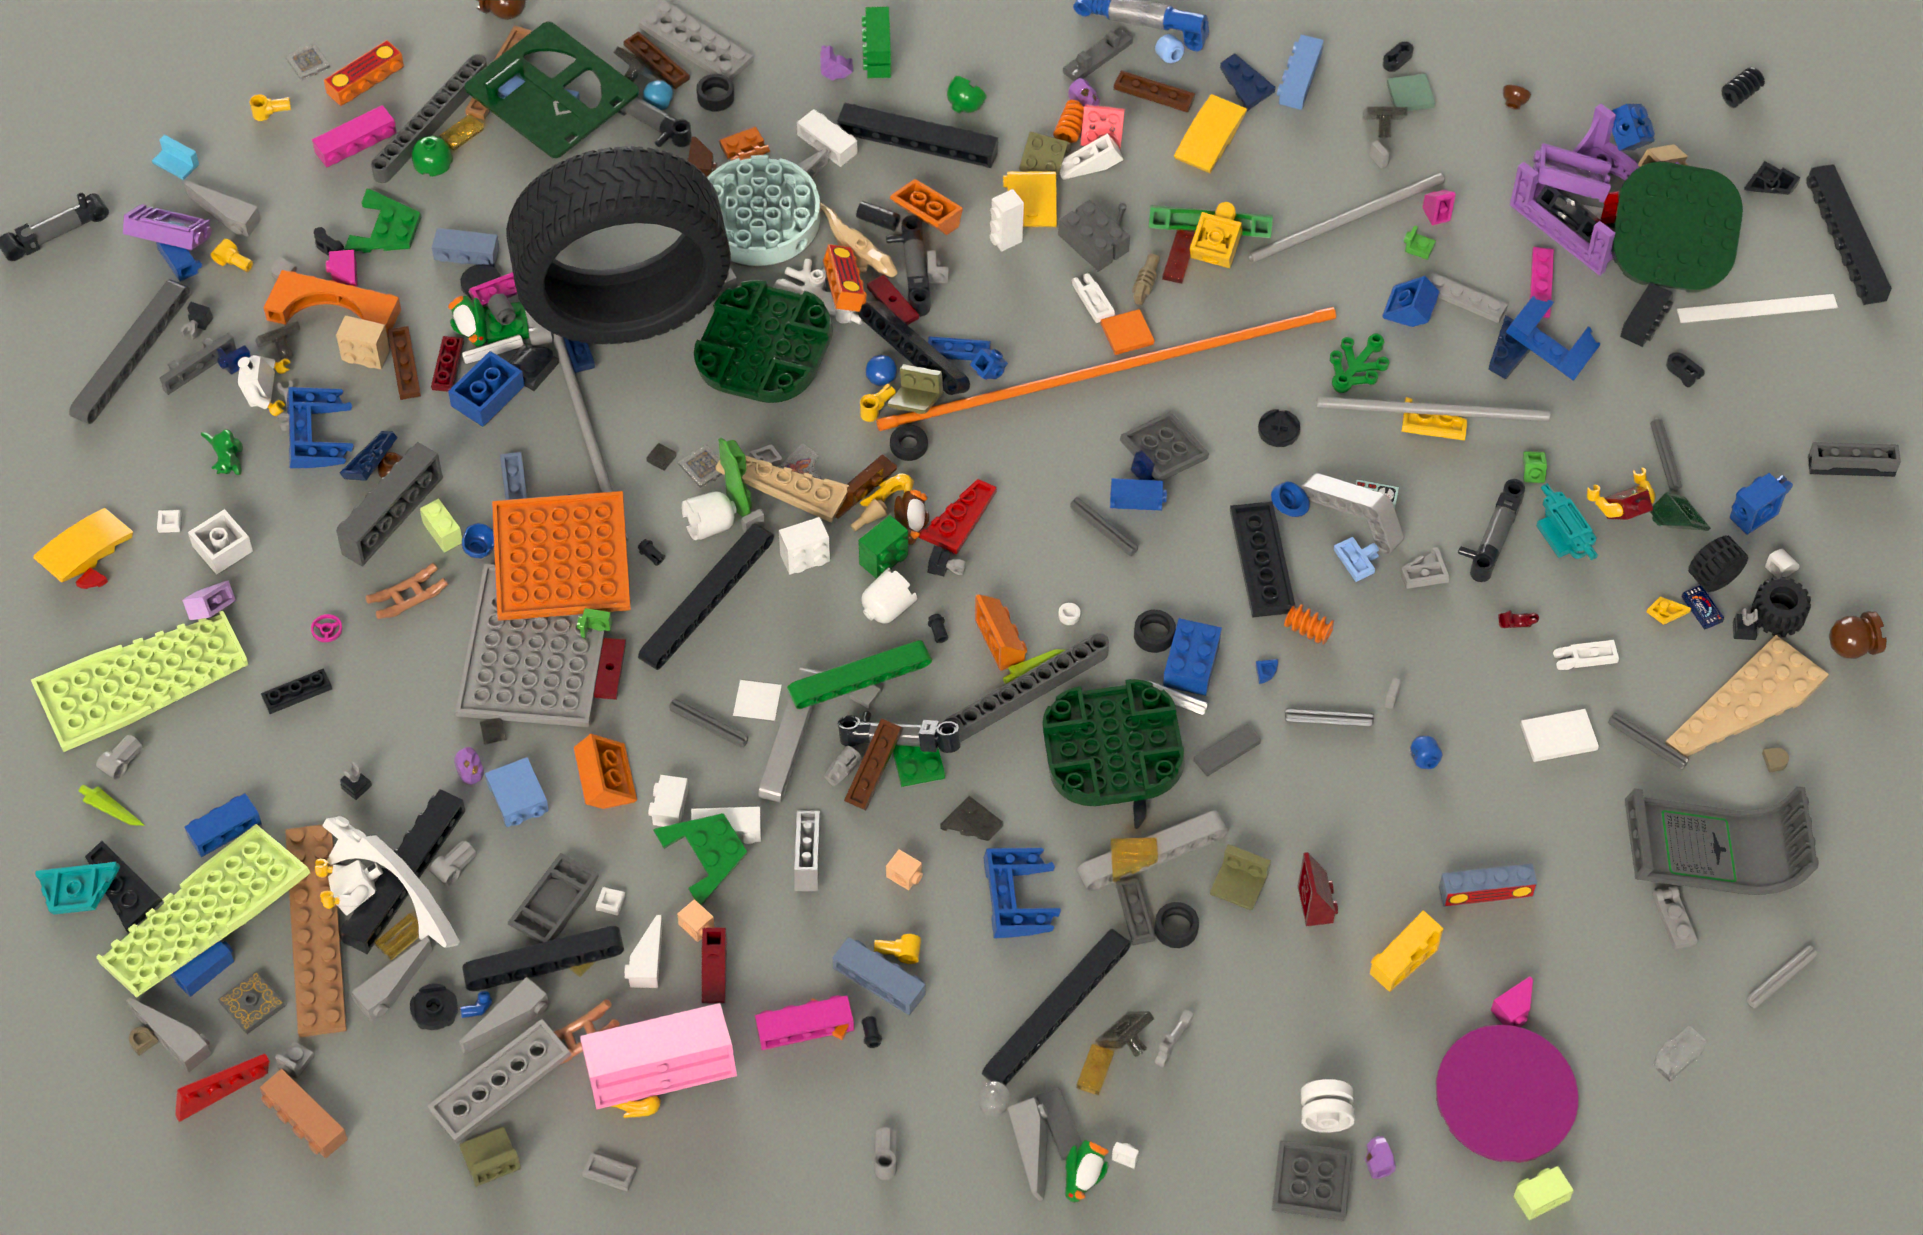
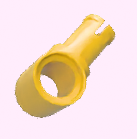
[249,94,291,121]
[211,239,253,272]
[860,384,896,422]
[874,934,921,964]

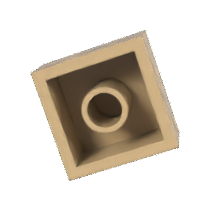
[336,316,390,369]

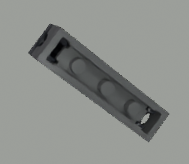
[1808,442,1901,477]

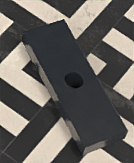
[261,668,332,714]

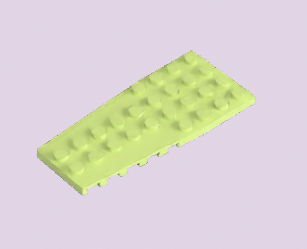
[31,611,248,752]
[96,824,310,997]

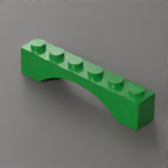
[1148,205,1273,238]

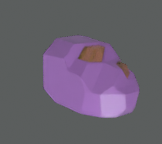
[1068,78,1100,106]
[454,747,484,785]
[1364,1136,1396,1179]

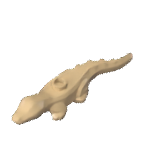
[820,202,898,277]

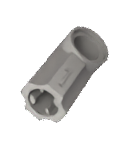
[525,311,552,346]
[96,735,143,780]
[430,841,477,886]
[874,1128,897,1180]

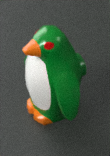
[448,296,487,347]
[1065,1140,1109,1203]

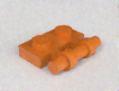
[719,126,770,161]

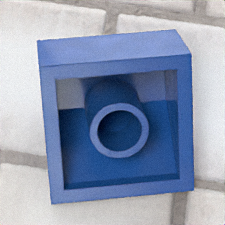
[1382,276,1440,327]

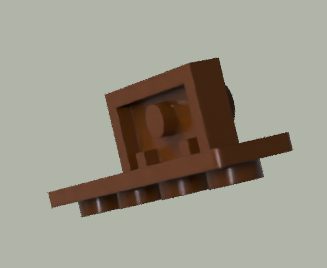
[835,455,897,519]

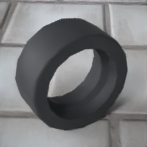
[697,74,734,112]
[1134,609,1176,653]
[1154,902,1199,948]

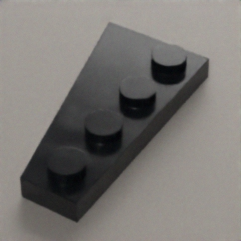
[85,841,163,933]

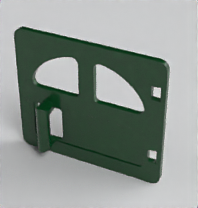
[465,21,639,158]

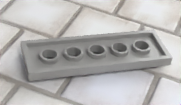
[638,0,753,80]
[427,1019,571,1143]

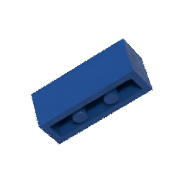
[184,793,262,857]

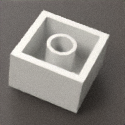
[188,509,253,574]
[779,517,830,575]

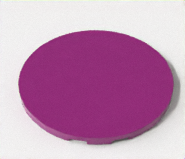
[1435,1025,1578,1163]

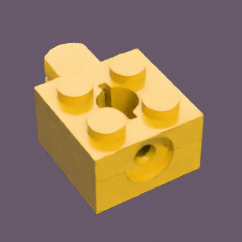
[1190,202,1242,268]

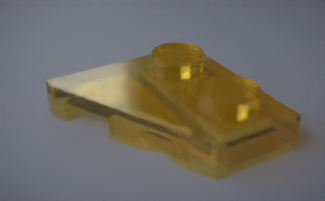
[1110,838,1158,882]

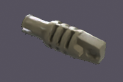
[1132,254,1160,305]

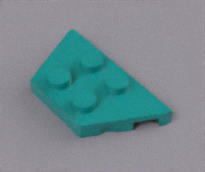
[35,862,120,915]

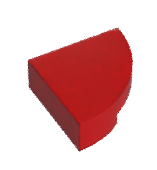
[76,567,108,589]

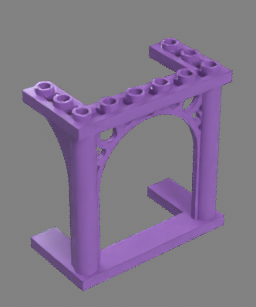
[1510,104,1680,276]

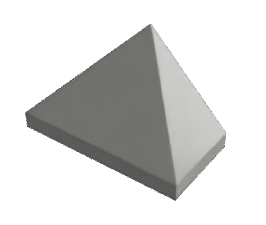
[797,148,828,179]

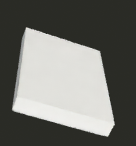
[1520,709,1599,762]

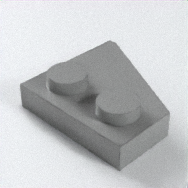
[1401,547,1449,589]

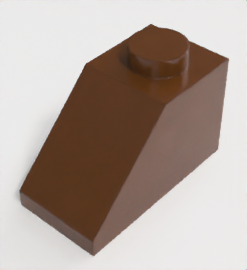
[687,136,717,177]

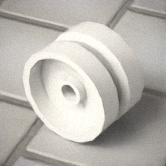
[1300,1079,1355,1132]

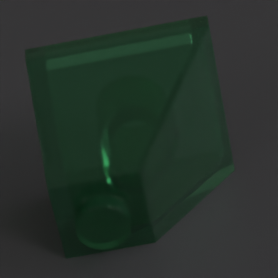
[1650,492,1711,531]

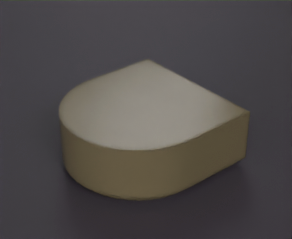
[1762,748,1789,772]
[129,1026,158,1056]

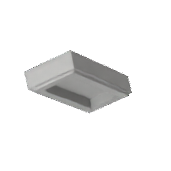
[582,1152,637,1191]

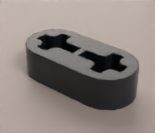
[1382,41,1414,72]

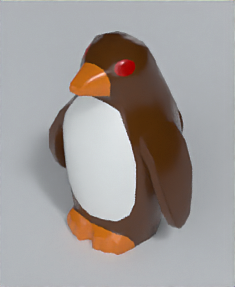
[894,490,930,545]

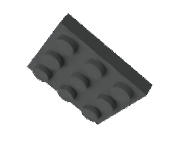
[1120,411,1209,481]
[1272,1141,1352,1221]

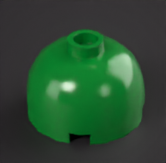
[947,76,987,114]
[412,136,453,176]

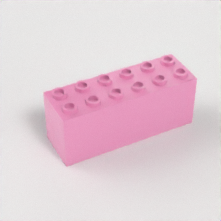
[580,1003,737,1109]

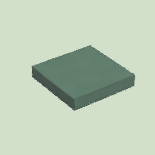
[1387,74,1435,113]

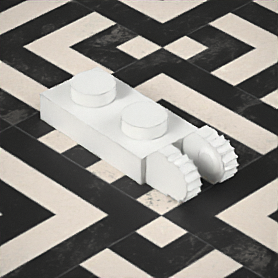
[1072,273,1115,323]
[1553,640,1619,670]

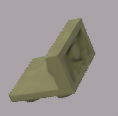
[1019,132,1071,180]
[888,364,943,414]
[1210,844,1271,910]
[459,1127,521,1187]

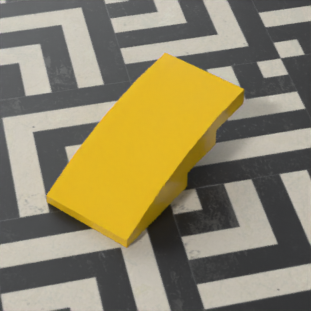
[1174,94,1247,173]
[34,508,133,582]

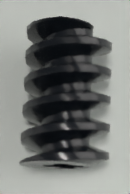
[1721,67,1765,108]

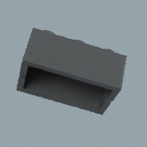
[1058,199,1130,272]

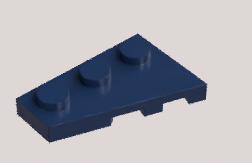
[1220,53,1276,111]
[1488,315,1531,379]
[340,431,397,481]

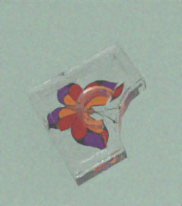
[779,443,822,480]

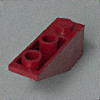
[702,927,727,1003]

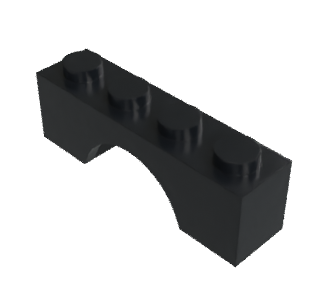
[1536,185,1614,243]

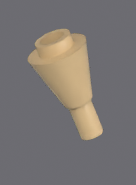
[850,499,887,532]

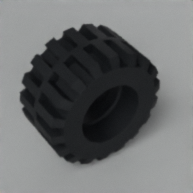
[1688,535,1748,592]
[1751,577,1811,637]

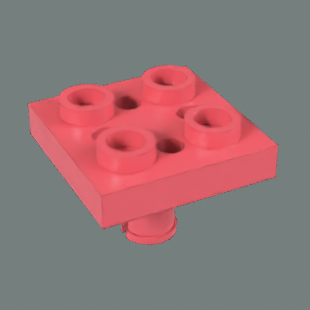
[1081,105,1125,149]

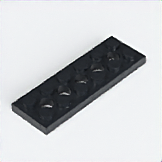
[1230,501,1296,618]

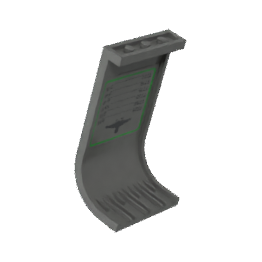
[1625,786,1819,895]

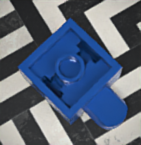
[1611,104,1655,151]
[1729,473,1793,535]

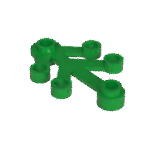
[1329,333,1389,393]

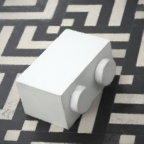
[649,775,689,826]

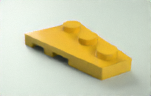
[1401,397,1467,440]

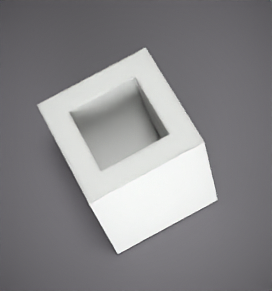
[1765,549,1799,579]

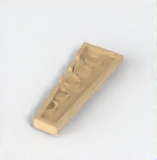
[716,456,849,523]

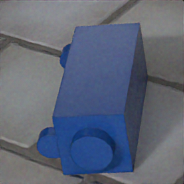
[156,242,202,282]
[1110,478,1167,511]
[170,941,234,997]

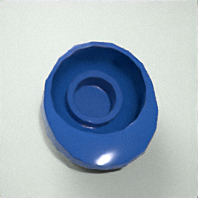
[1271,482,1310,517]

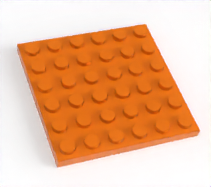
[492,491,631,621]

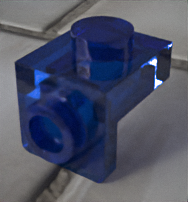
[217,345,251,375]
[1130,450,1155,480]

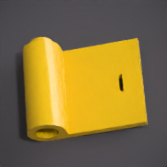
[1003,171,1057,227]

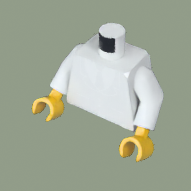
[238,355,290,416]
[315,859,383,915]

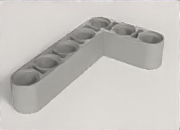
[1300,473,1404,554]

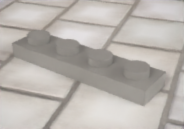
[1429,273,1508,323]

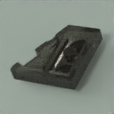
[940,796,1003,841]

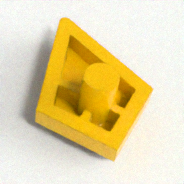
[1646,596,1691,625]

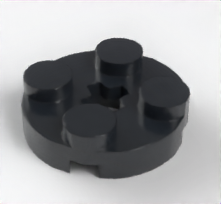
[410,984,458,1030]

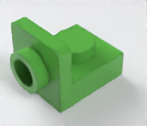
[1404,225,1436,260]
[1522,451,1547,483]
[577,608,612,638]

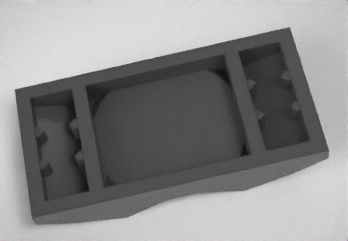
[508,853,599,943]

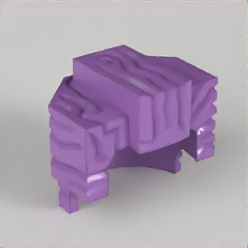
[820,45,853,81]

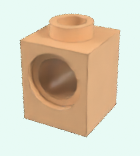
[886,850,923,890]
[677,899,715,942]

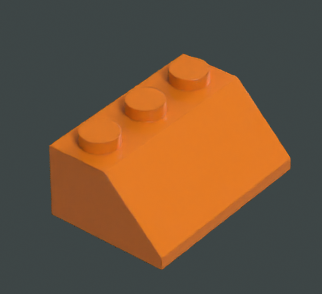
[890,179,963,235]
[975,594,1027,671]
[574,734,637,809]

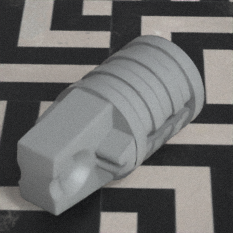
[824,746,862,786]

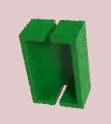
[862,7,891,78]

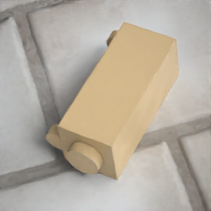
[1638,144,1688,167]

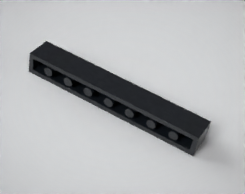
[837,103,998,168]
[1806,164,1892,305]
[341,789,465,954]

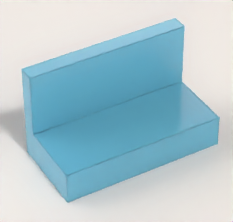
[152,135,199,180]

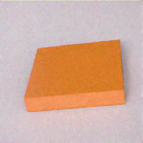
[1101,309,1154,355]

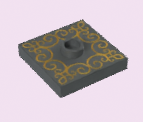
[218,971,285,1034]

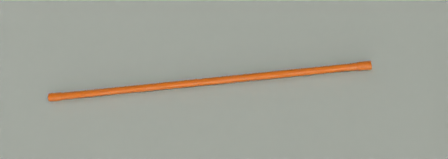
[876,307,1336,431]

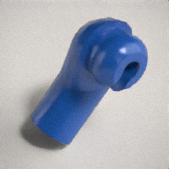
[461,991,492,1018]

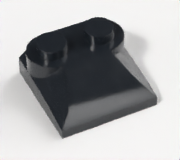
[508,343,559,391]

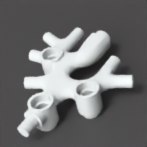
[774,259,863,325]

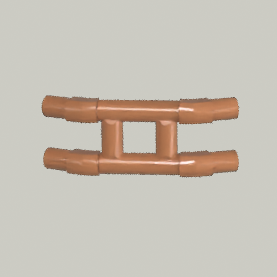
[366,563,449,619]
[540,999,620,1064]

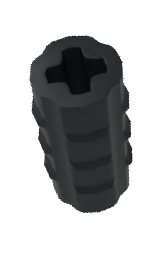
[856,201,901,231]

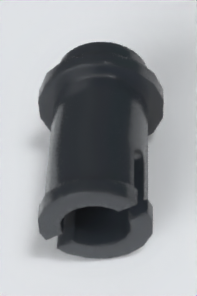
[638,539,665,566]
[928,614,949,643]
[861,1016,882,1048]

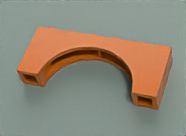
[263,270,401,338]

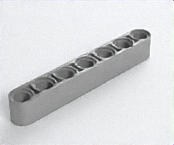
[758,667,822,803]
[1077,811,1228,891]

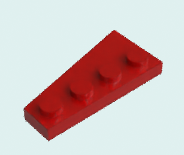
[919,479,997,555]
[175,1053,269,1122]

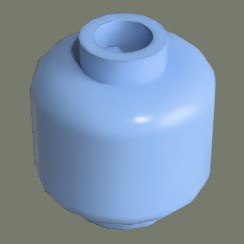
[1155,34,1184,64]

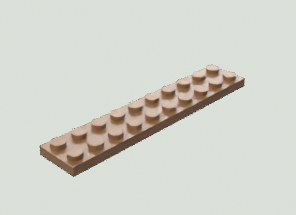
[285,824,347,1038]

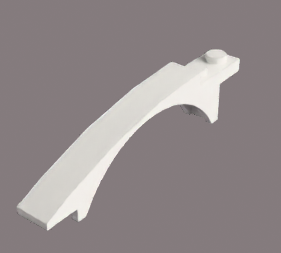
[322,816,460,948]

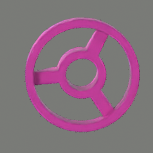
[311,614,342,642]

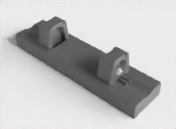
[1063,27,1133,81]
[159,333,236,395]

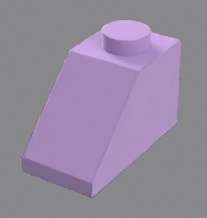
[182,580,236,620]

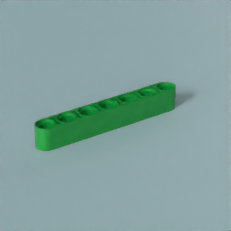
[787,640,933,709]

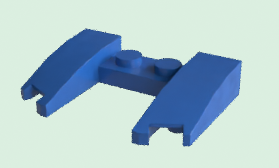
[1506,296,1601,381]
[287,387,354,468]
[983,848,1061,938]

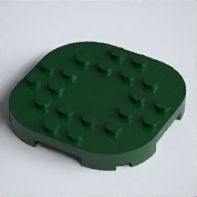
[1611,162,1743,293]
[694,280,833,403]
[1043,679,1184,806]

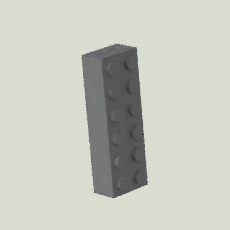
[336,442,443,567]

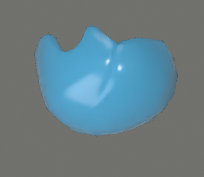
[643,80,673,110]

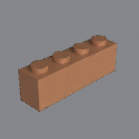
[260,1069,348,1159]

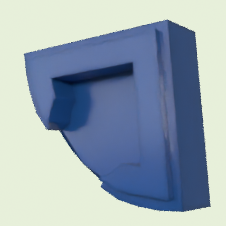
[1255,659,1278,684]

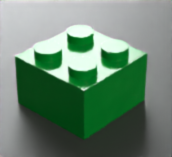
[858,515,908,579]

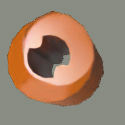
[1053,100,1084,143]
[1284,604,1334,645]

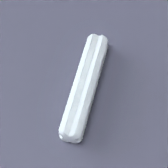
[462,335,523,364]
[1149,681,1208,715]

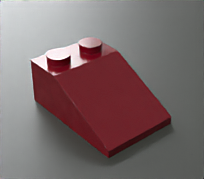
[1297,852,1338,926]

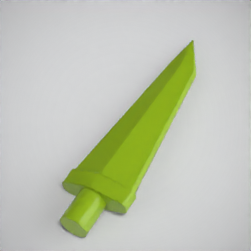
[1003,649,1065,684]
[79,784,145,826]

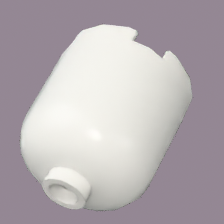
[682,492,737,540]
[861,568,917,624]

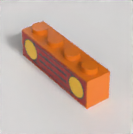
[324,40,404,106]
[823,244,867,312]

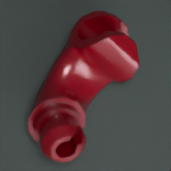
[1498,610,1539,628]

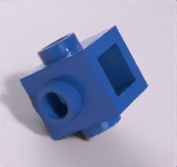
[970,348,1008,380]

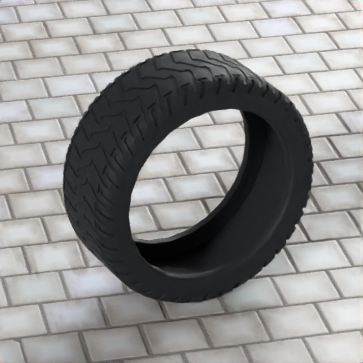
[506,146,731,344]

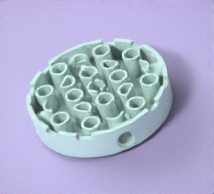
[707,155,820,266]

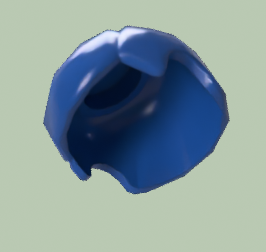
[866,355,897,386]
[461,523,494,559]

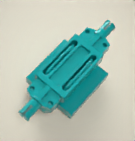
[1536,483,1598,560]

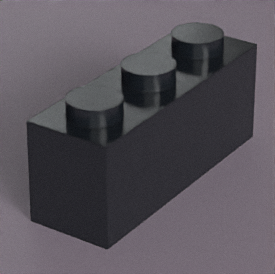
[1620,282,1673,347]

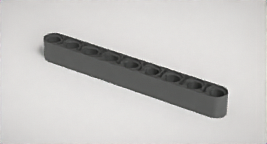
[371,54,487,183]
[69,279,190,424]
[943,633,1109,742]

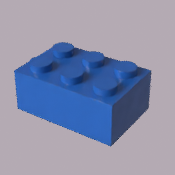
[448,351,524,427]
[1163,618,1222,696]

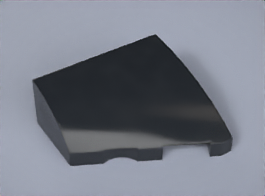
[1744,161,1800,195]

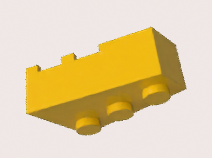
[1369,910,1444,992]

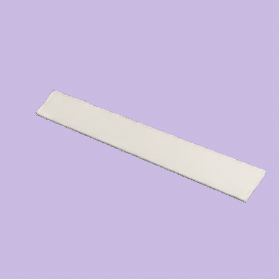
[1677,294,1838,323]

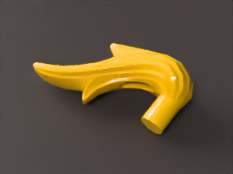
[860,473,914,506]
[595,1095,660,1118]

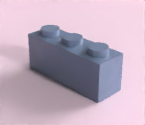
[432,228,499,267]

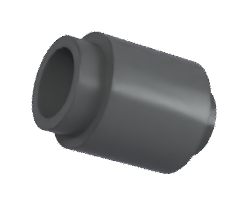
[488,294,516,325]

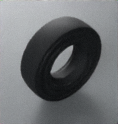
[890,425,928,461]

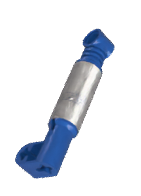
[1073,0,1209,51]

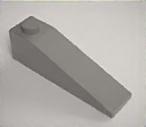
[185,181,261,237]
[794,811,820,892]
[351,937,432,1021]
[459,977,549,1054]
[126,998,211,1073]
[1008,1098,1048,1201]

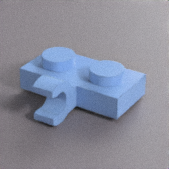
[1334,537,1379,582]

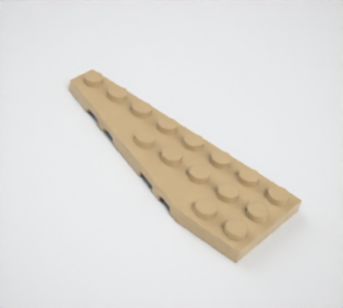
[1665,635,1829,757]

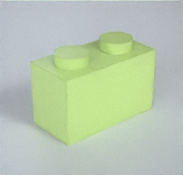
[420,499,462,553]
[1513,1166,1574,1220]

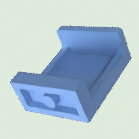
[485,757,549,827]

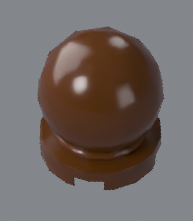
[476,0,526,20]
[1829,611,1887,659]

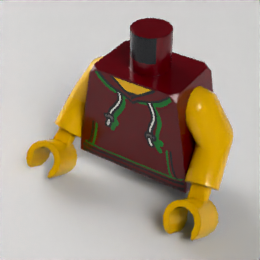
[1587,468,1656,520]

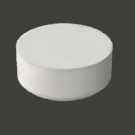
[1058,603,1080,625]

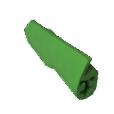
[718,438,752,517]

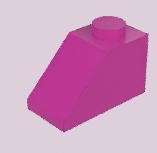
[1422,190,1456,226]
[326,250,357,287]
[1491,976,1533,1027]

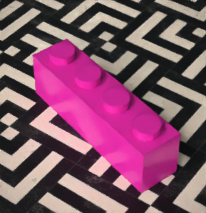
[312,105,397,168]
[755,995,854,1050]

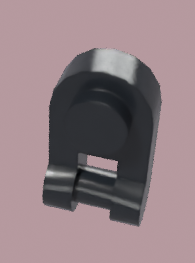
[313,227,344,256]
[1666,352,1705,387]

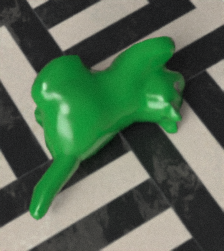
[201,429,243,475]

